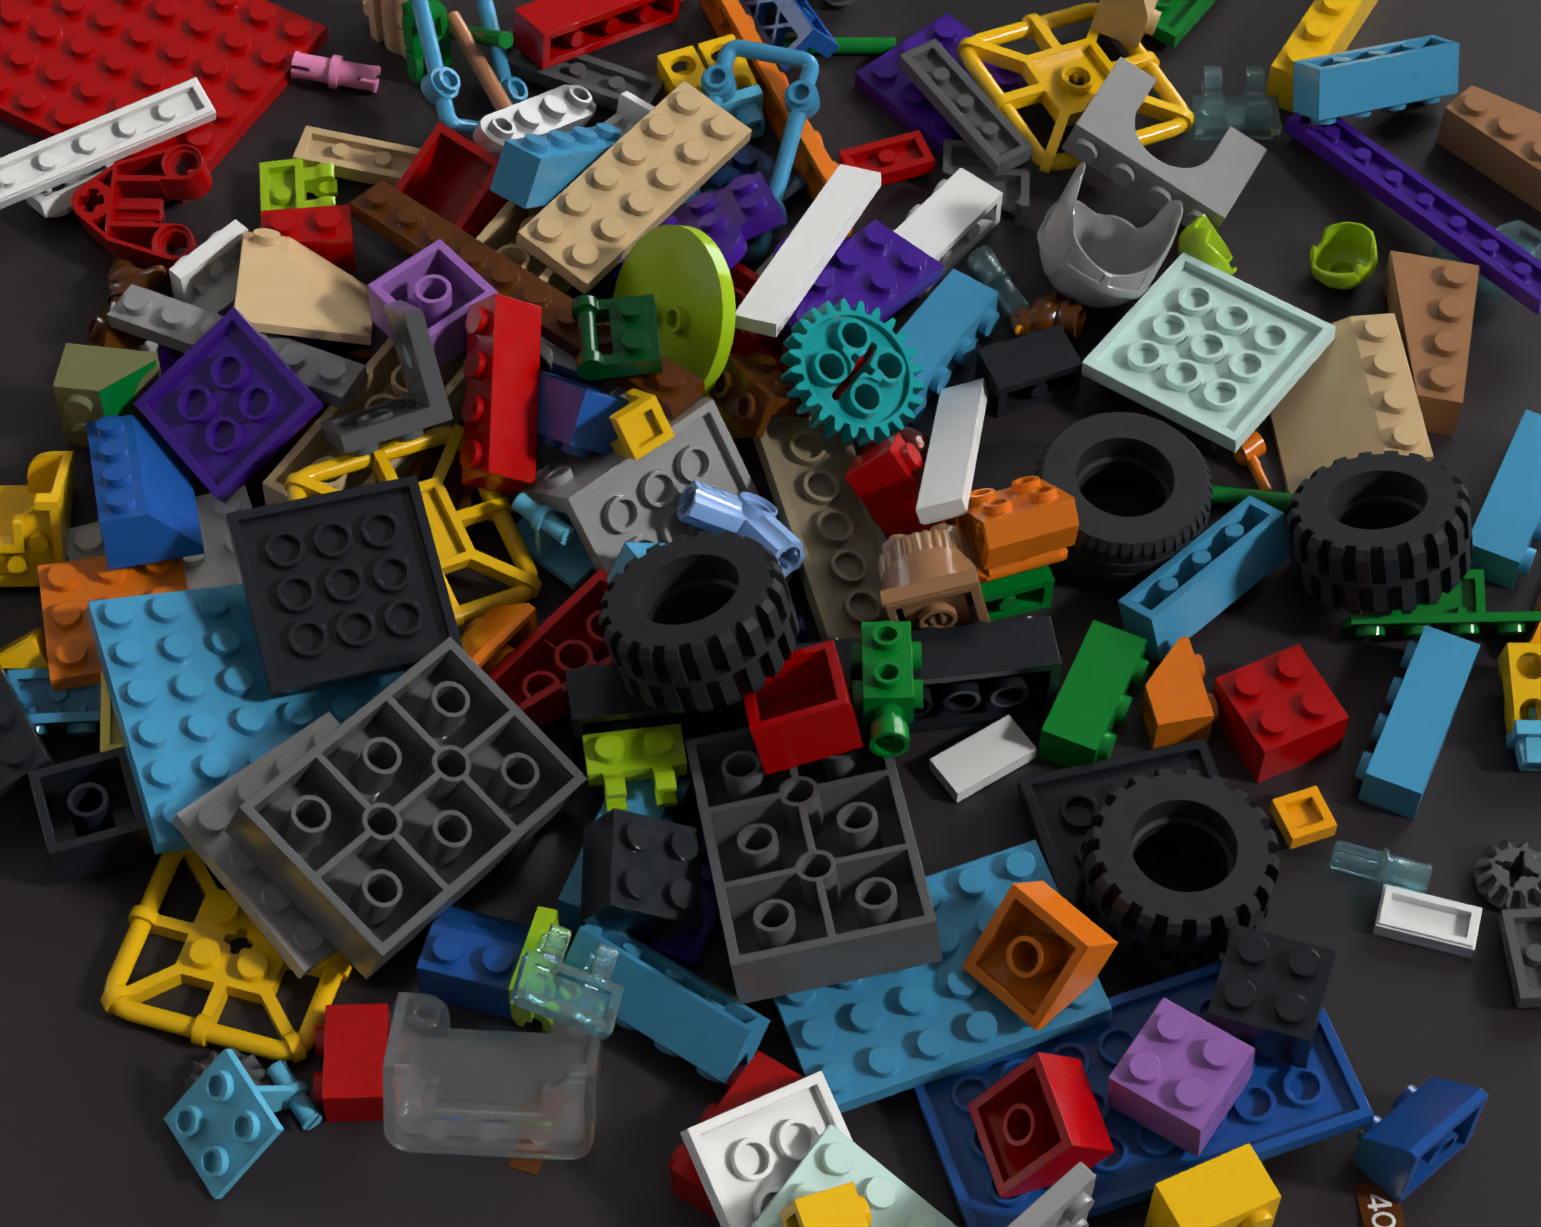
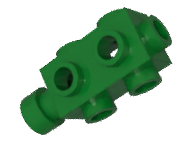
[851,621,923,758]

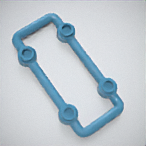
[410,0,528,138]
[678,40,820,262]

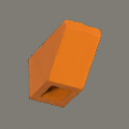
[1140,636,1218,749]

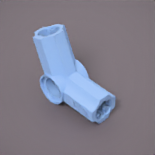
[677,480,806,578]

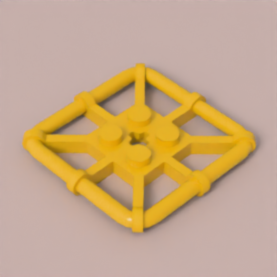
[957,1,1194,174]
[284,423,542,631]
[100,849,352,1064]

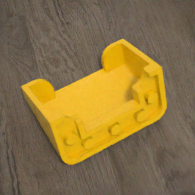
[0,451,75,587]

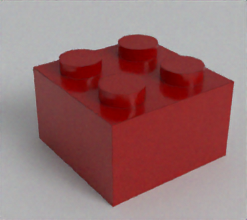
[395,121,509,238]
[743,640,863,775]
[1212,644,1349,784]

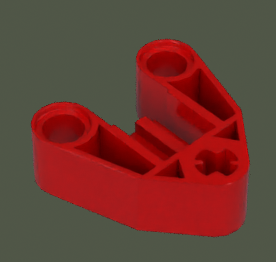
[71,144,213,276]

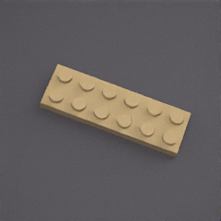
[516,81,752,294]

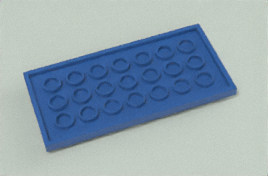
[912,938,1374,1227]

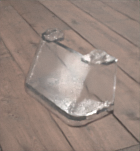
[383,992,605,1160]

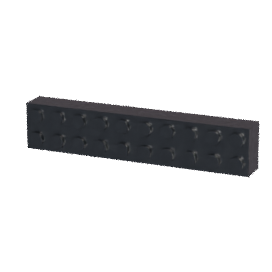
[565,616,1062,772]

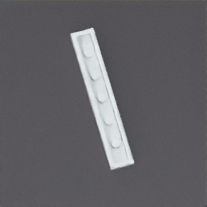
[0,77,216,209]
[735,164,881,337]
[916,378,989,525]

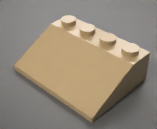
[1268,313,1433,493]

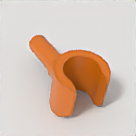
[1233,431,1273,491]

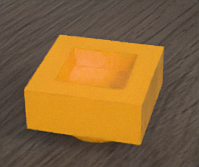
[1269,786,1338,849]

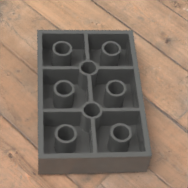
[225,637,588,979]
[685,710,943,1005]

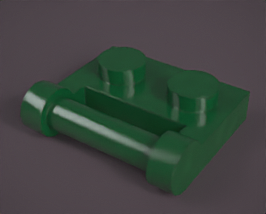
[571,294,663,380]

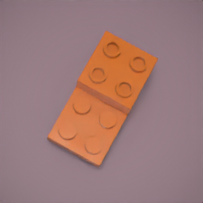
[944,476,1079,583]

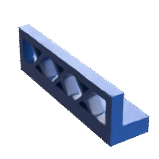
[739,0,839,71]

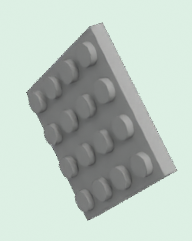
[172,712,340,979]

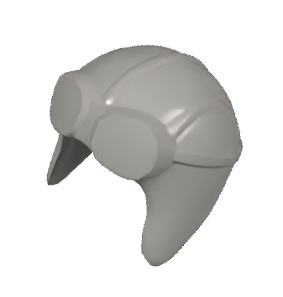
[1037,162,1183,308]

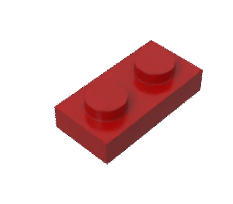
[838,130,935,186]

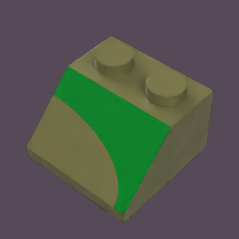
[53,343,162,448]

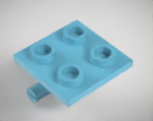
[512,493,596,590]
[163,1049,322,1199]

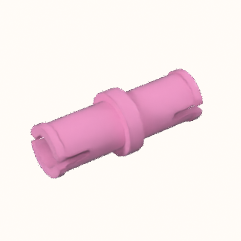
[291,51,381,93]

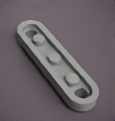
[473,85,596,159]

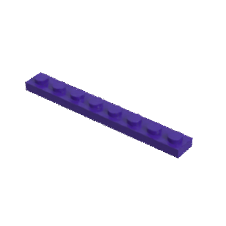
[1285,113,1541,315]

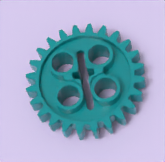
[780,299,925,447]

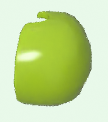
[1178,213,1237,276]
[1310,221,1378,290]

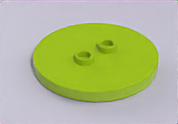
[613,224,736,397]

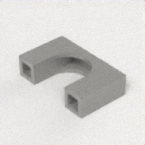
[1062,56,1267,231]

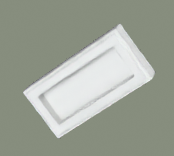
[929,715,1037,803]
[1373,884,1483,959]

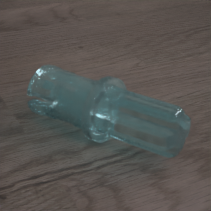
[966,246,1029,319]
[1330,841,1432,894]

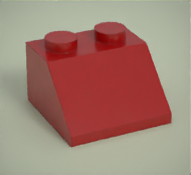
[967,1052,1115,1199]

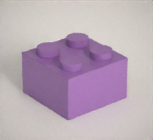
[367,239,498,368]
[1107,997,1255,1157]

